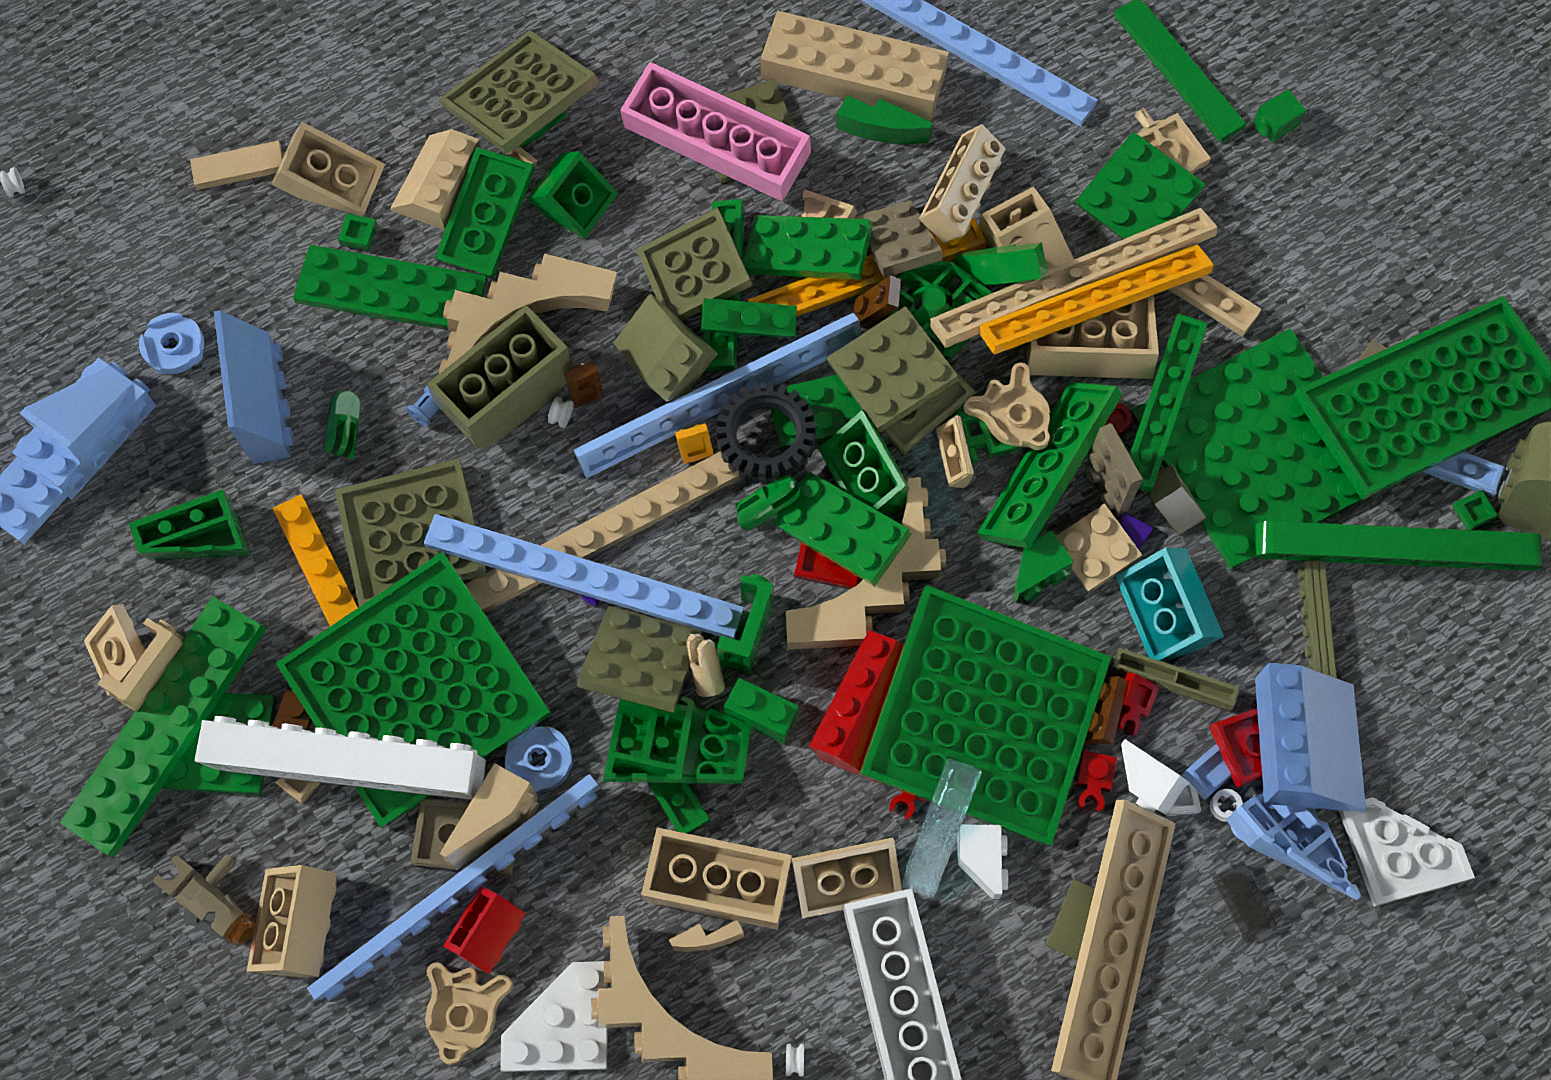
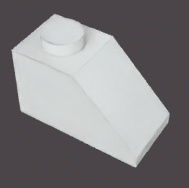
[1121,739,1188,815]

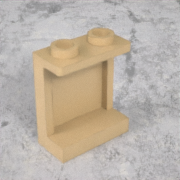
[98,618,184,711]

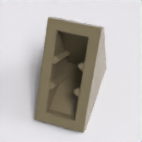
[1149,465,1207,535]

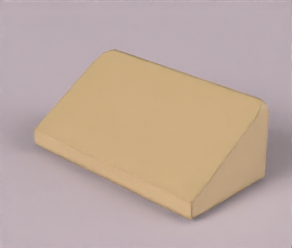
[936,415,974,488]

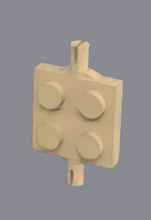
[1135,108,1211,174]

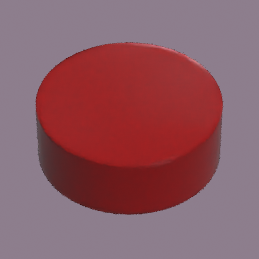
[1104,403,1133,435]

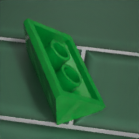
[818,410,909,516]

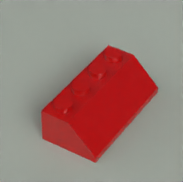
[809,630,904,783]

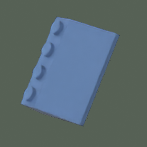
[214,311,294,464]
[1255,663,1366,812]

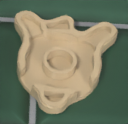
[963,363,1050,450]
[425,962,513,1065]

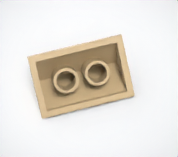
[792,838,902,918]

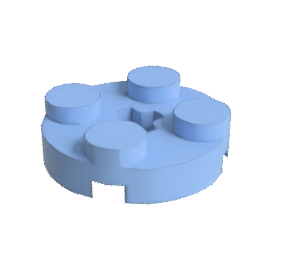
[139,313,205,374]
[505,726,573,794]

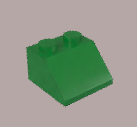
[527,151,619,238]

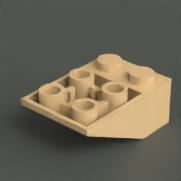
[979,186,1074,284]

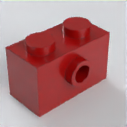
[443,886,526,974]

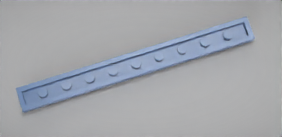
[861,0,1098,127]
[574,313,862,479]
[424,514,744,639]
[307,774,600,1001]

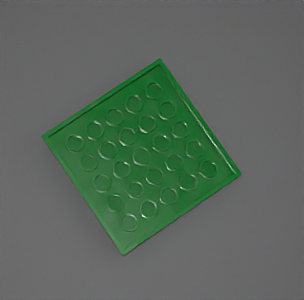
[1130,328,1371,570]
[276,551,552,829]
[859,585,1111,846]

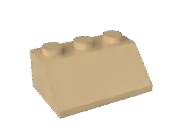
[390,129,481,230]
[247,865,337,978]

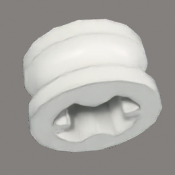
[0,167,25,197]
[548,396,573,428]
[1210,789,1243,822]
[786,1044,804,1077]

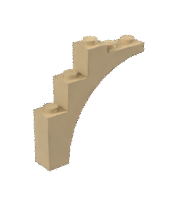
[439,254,617,374]
[786,477,946,650]
[591,916,773,1080]

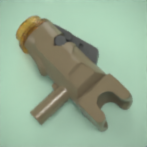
[154,854,256,946]

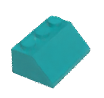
[1115,547,1224,662]

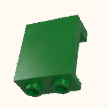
[717,574,774,675]

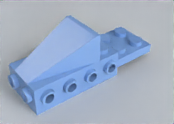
[0,357,156,545]

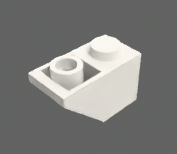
[957,824,1008,899]

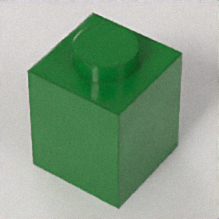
[1253,89,1307,143]

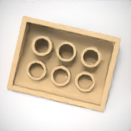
[1026,295,1159,379]

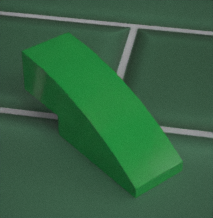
[836,95,933,144]
[956,242,1048,285]

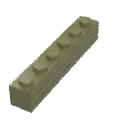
[1297,561,1336,678]
[1110,648,1240,712]

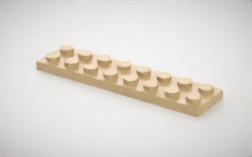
[1051,800,1176,1080]

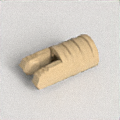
[686,634,725,697]

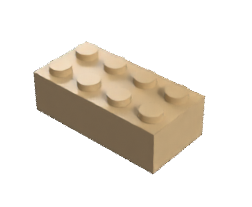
[641,828,792,930]

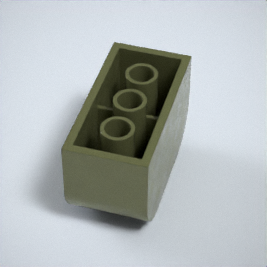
[427,305,572,449]
[1498,422,1551,540]

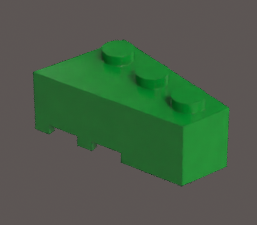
[128,490,251,560]

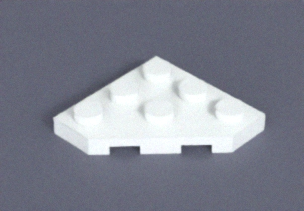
[1338,797,1475,907]
[501,961,608,1072]

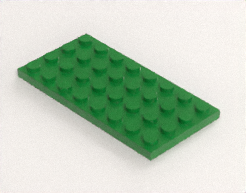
[1293,296,1551,500]

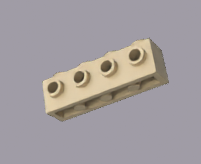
[919,124,1006,243]

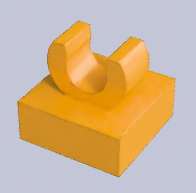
[675,424,714,464]

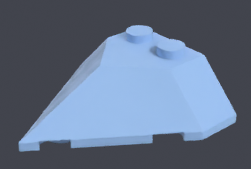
[1226,791,1361,900]

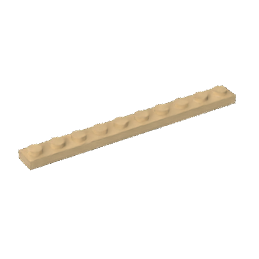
[930,208,1218,348]
[465,451,741,613]

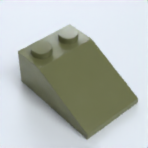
[613,294,718,401]

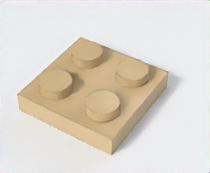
[1056,504,1142,593]
[84,604,145,696]

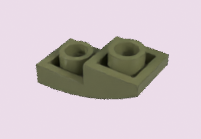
[1045,878,1095,961]

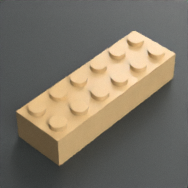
[760,11,949,120]

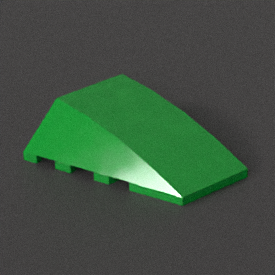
[603,696,751,784]

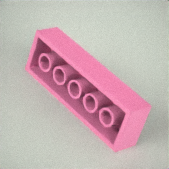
[620,62,811,202]

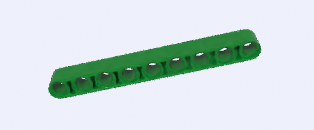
[1255,521,1543,571]

